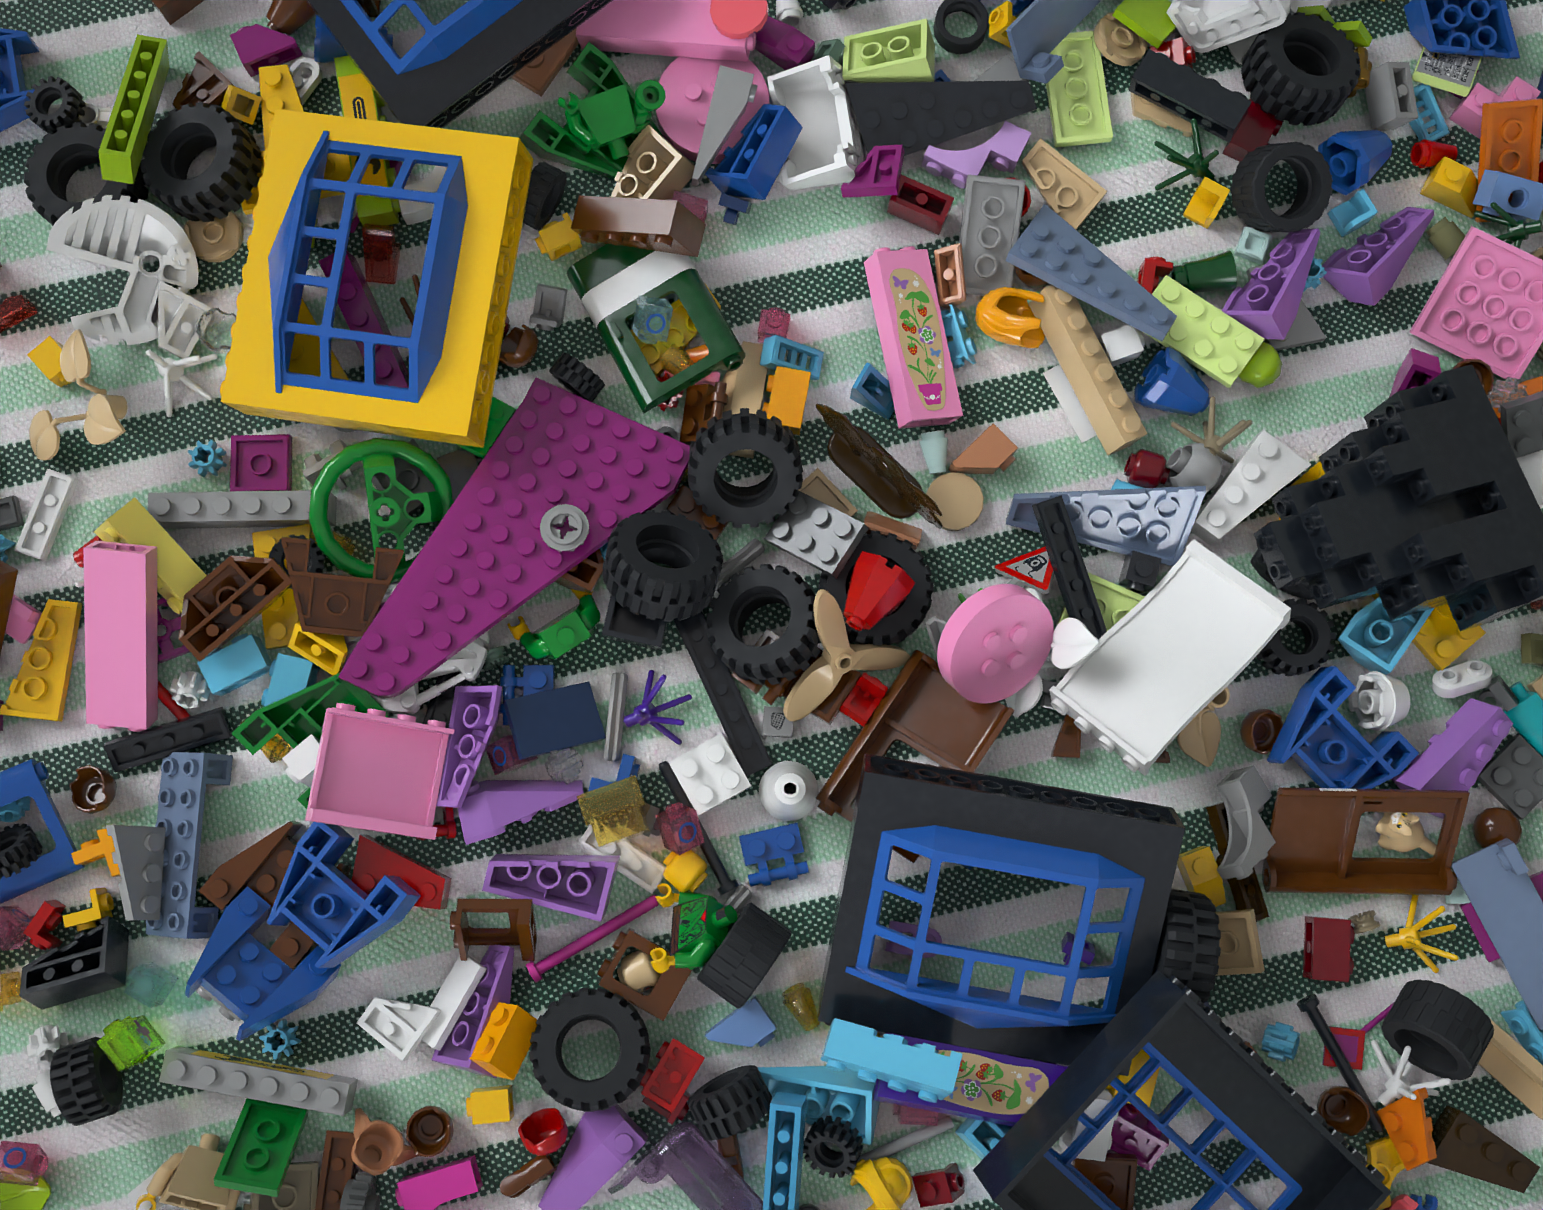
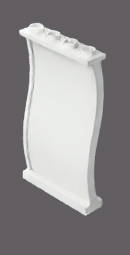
[1049,539,1291,776]

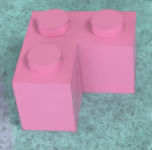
[1449,76,1541,139]

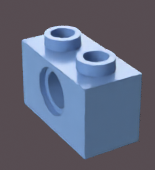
[1472,169,1543,221]

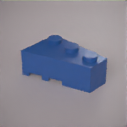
[705,104,803,200]

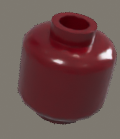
[1124,449,1170,488]

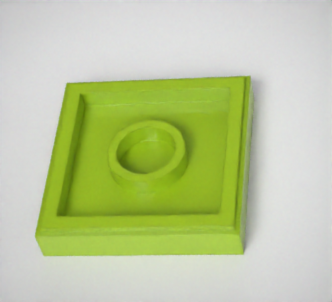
[1112,0,1176,49]

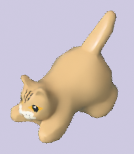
[1376,812,1437,855]

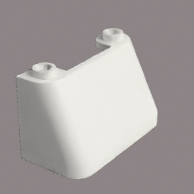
[1166,0,1291,53]
[767,55,865,190]

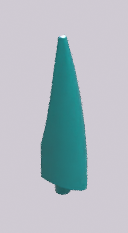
[1503,681,1543,757]

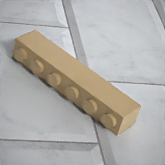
[1028,285,1148,456]

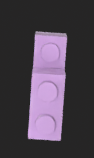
[921,121,1031,189]

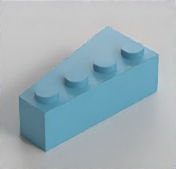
[820,1018,963,1103]

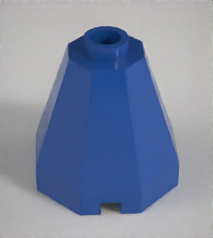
[1318,130,1393,196]
[1134,347,1210,416]

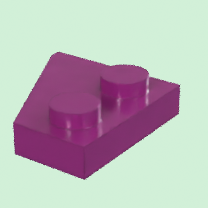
[841,144,904,198]

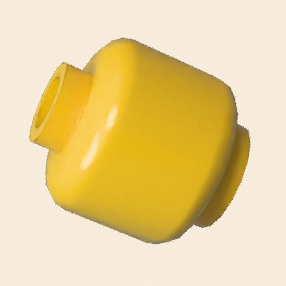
[663,848,708,893]

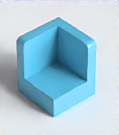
[1327,189,1378,237]

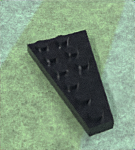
[845,80,1037,156]

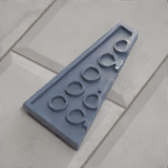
[1006,204,1177,341]
[1006,486,1206,566]

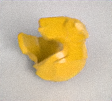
[850,1157,913,1210]

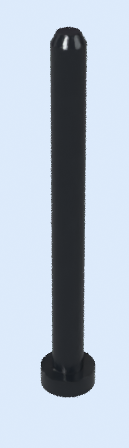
[659,761,739,896]
[1297,994,1384,1133]

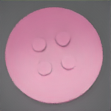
[656,57,769,164]
[937,584,1054,703]

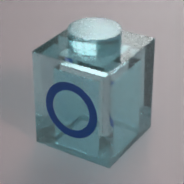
[632,296,673,344]

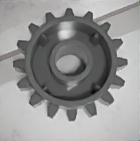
[340,1172,380,1210]

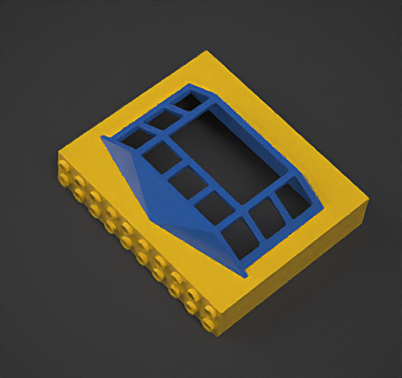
[220,108,534,448]

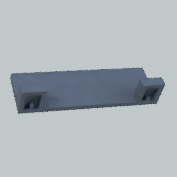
[1006,0,1101,84]
[146,752,233,939]
[1451,838,1543,1030]

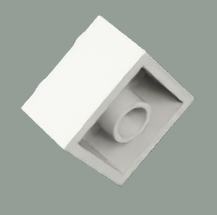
[668,733,751,816]

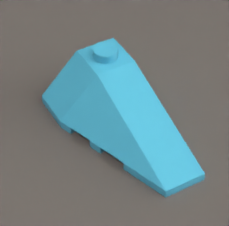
[1338,596,1434,675]
[757,1066,880,1145]

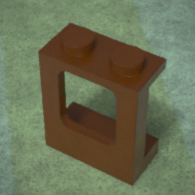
[450,899,537,961]
[597,927,692,1021]

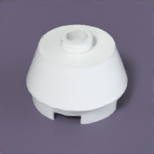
[1348,671,1410,731]

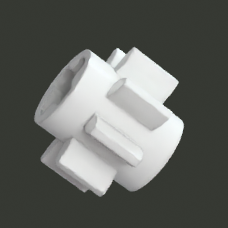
[170,671,210,708]
[26,1025,69,1065]

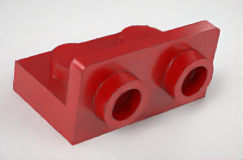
[640,1038,705,1113]

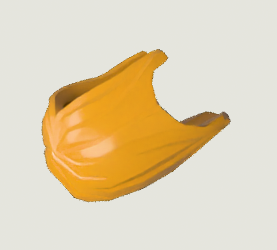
[975,287,1045,348]

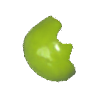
[1238,342,1282,388]

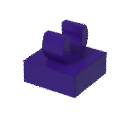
[1061,932,1095,965]

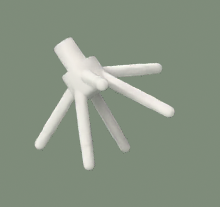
[146,350,218,417]
[1371,1040,1451,1106]

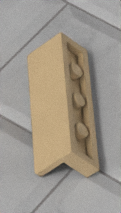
[1478,1019,1543,1120]

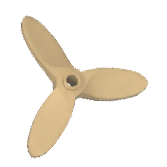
[783,589,910,721]

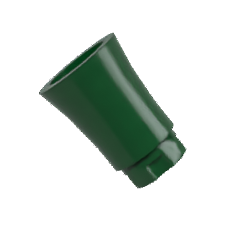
[1171,250,1237,293]

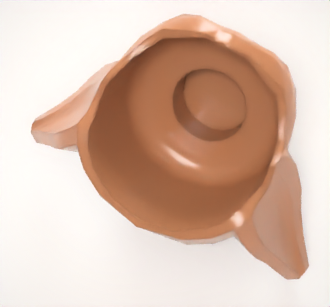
[351,1108,418,1176]

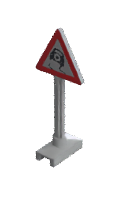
[925,547,1054,657]

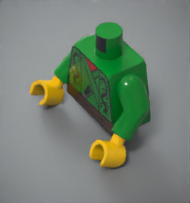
[507,589,601,659]
[650,883,737,973]

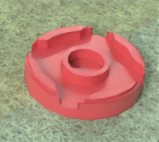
[710,0,769,39]

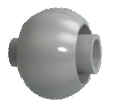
[1167,443,1223,494]

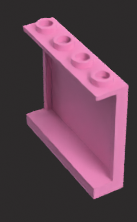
[305,703,455,840]

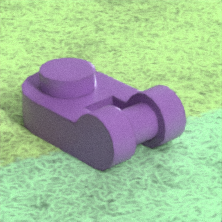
[885,920,942,958]

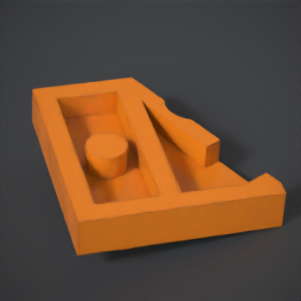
[1377,1087,1437,1171]

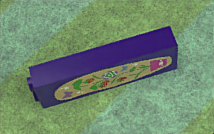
[873,1032,1068,1126]

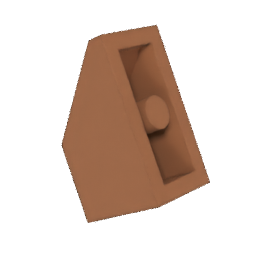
[948,423,1018,474]

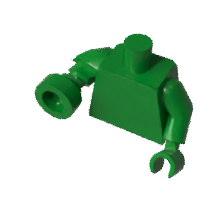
[558,80,666,161]

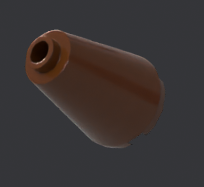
[266,0,316,36]

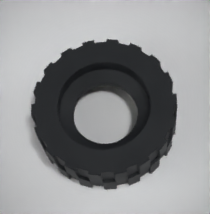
[523,161,567,230]

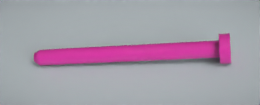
[526,895,659,983]

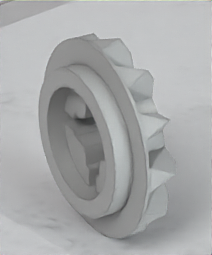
[540,504,589,553]

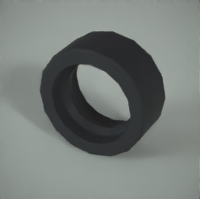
[933,0,989,54]

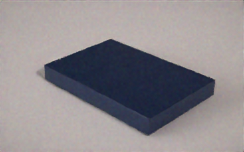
[503,681,606,760]

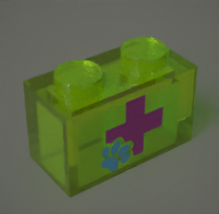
[97,1015,166,1072]

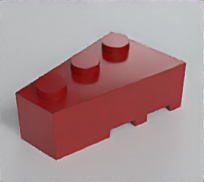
[351,835,452,910]

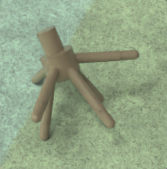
[1171,396,1252,463]

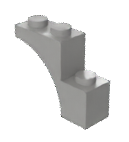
[1216,765,1276,880]

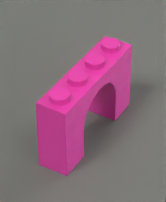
[395,1155,483,1210]

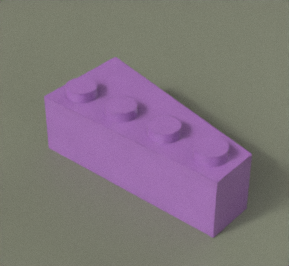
[1391,698,1513,819]
[482,854,620,922]

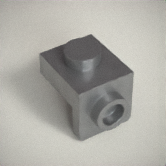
[529,284,568,331]

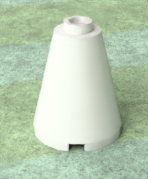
[759,761,818,821]

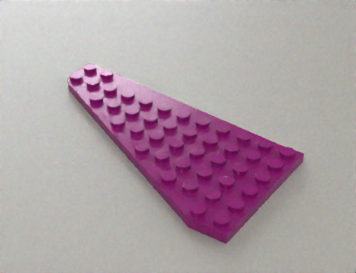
[338,377,690,698]

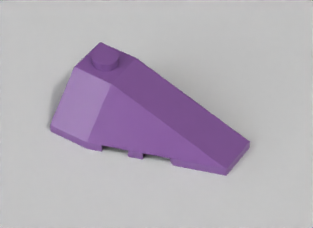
[1322,207,1434,306]
[1222,228,1320,340]
[436,685,503,808]
[458,780,585,845]
[432,945,514,1078]
[538,1104,648,1210]

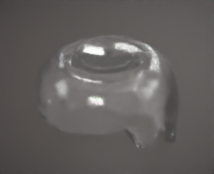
[196,308,236,354]

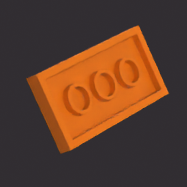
[1475,99,1543,222]

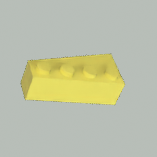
[94,497,207,614]

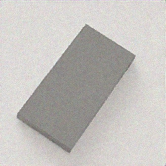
[959,175,1026,296]

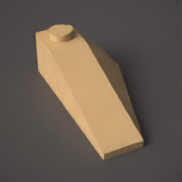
[605,125,695,244]
[721,341,768,458]

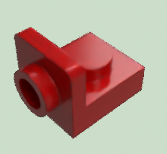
[1137,257,1174,294]
[23,900,66,950]

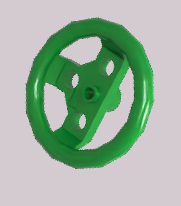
[309,438,454,584]

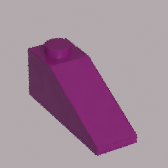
[755,16,815,71]

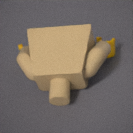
[136,1134,240,1210]

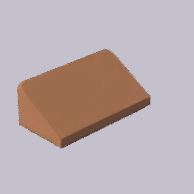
[934,243,967,309]
[863,511,922,550]

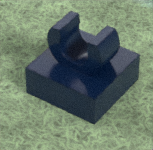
[718,193,752,225]

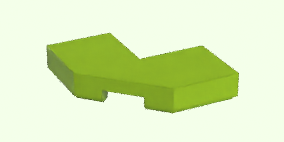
[1296,5,1372,47]

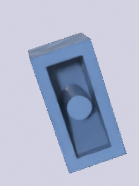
[705,996,777,1047]

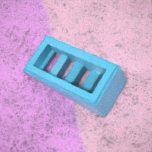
[1409,83,1450,141]
[760,335,824,380]

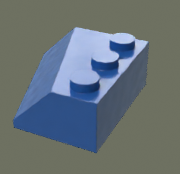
[1404,0,1520,60]

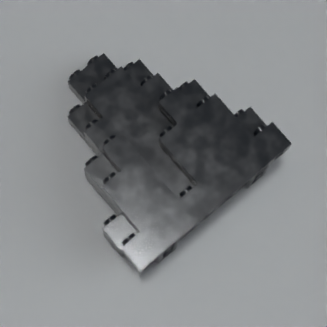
[1254,365,1543,631]

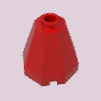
[843,551,915,631]

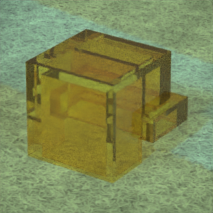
[576,775,650,848]

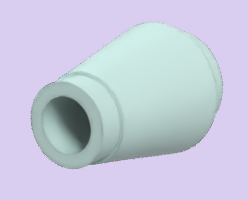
[919,430,948,474]

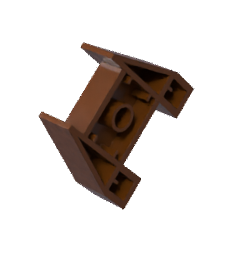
[199,821,352,969]

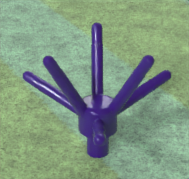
[624,670,692,745]

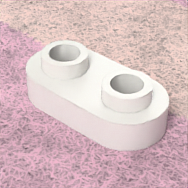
[290,57,322,105]
[1432,660,1492,698]

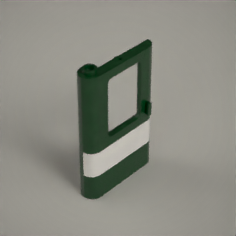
[567,243,746,414]

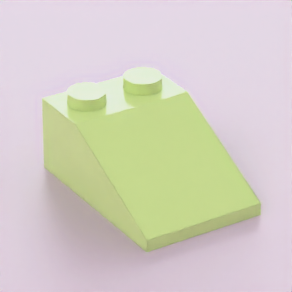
[842,18,935,83]

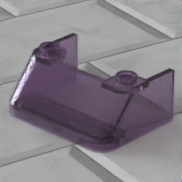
[608,1122,763,1210]

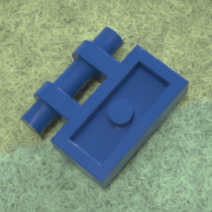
[500,665,555,726]
[739,823,809,887]

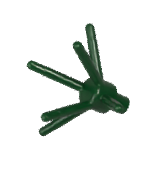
[1154,118,1219,190]
[1474,202,1543,249]

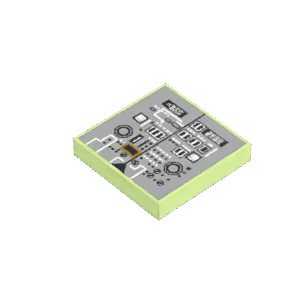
[1412,47,1482,97]

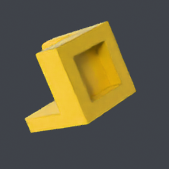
[1183,177,1230,229]

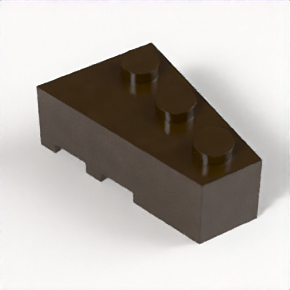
[1427,1105,1540,1193]

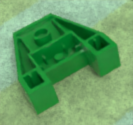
[519,42,663,179]
[231,672,389,809]

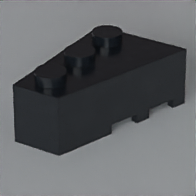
[19,915,129,1010]

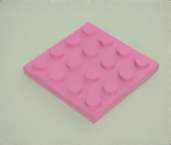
[1410,226,1543,384]

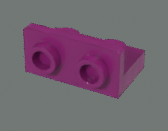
[1110,1103,1169,1171]

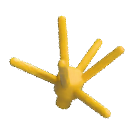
[1385,895,1459,973]

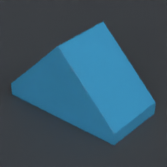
[850,363,895,419]

